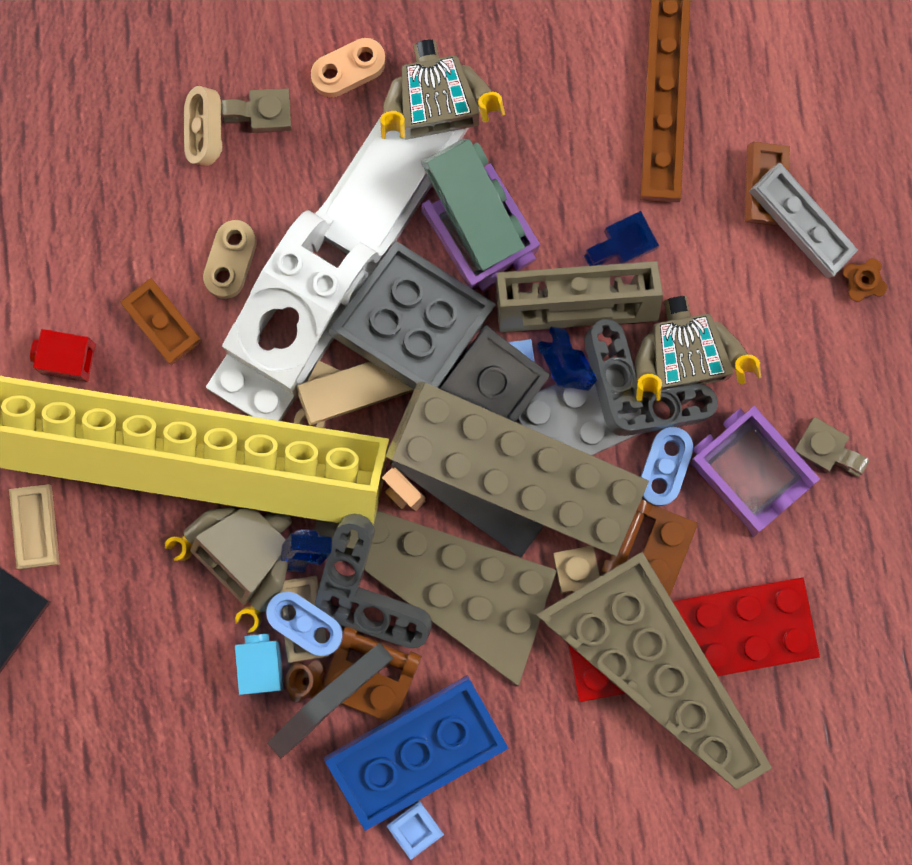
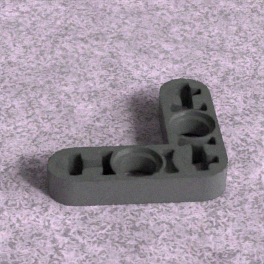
[584,319,718,436]
[315,514,432,648]
[267,643,394,759]

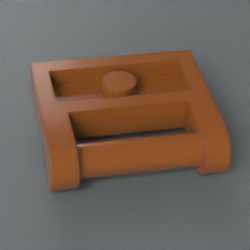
[601,499,698,597]
[322,626,422,721]

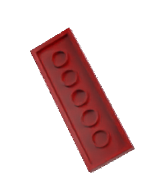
[567,577,820,702]

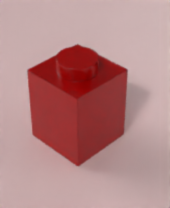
[30,329,96,382]

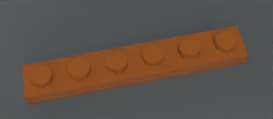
[640,0,691,202]

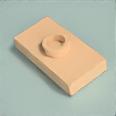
[382,468,426,511]

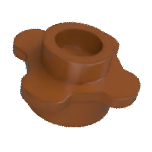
[843,258,888,302]
[285,660,325,702]

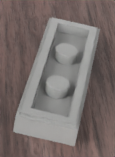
[749,162,858,279]

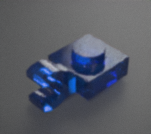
[584,211,659,266]
[538,326,597,391]
[281,529,332,573]

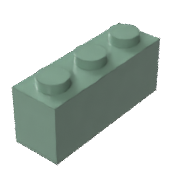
[421,139,525,271]

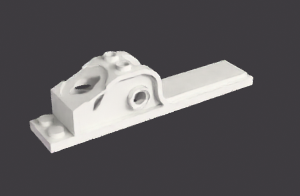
[206,109,480,421]

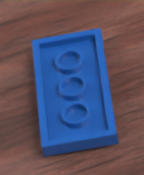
[324,675,509,831]

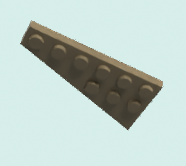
[313,510,557,686]
[536,552,772,790]

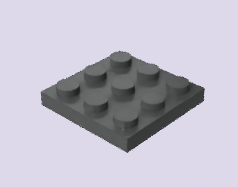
[329,241,496,389]

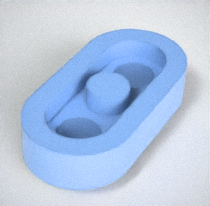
[641,427,693,507]
[266,592,343,656]

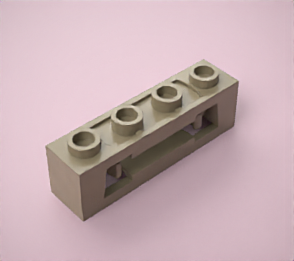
[496,261,663,332]

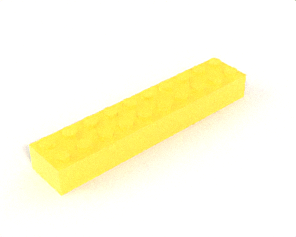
[0,376,389,526]

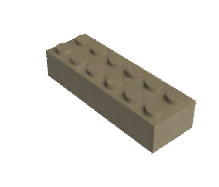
[386,381,649,556]

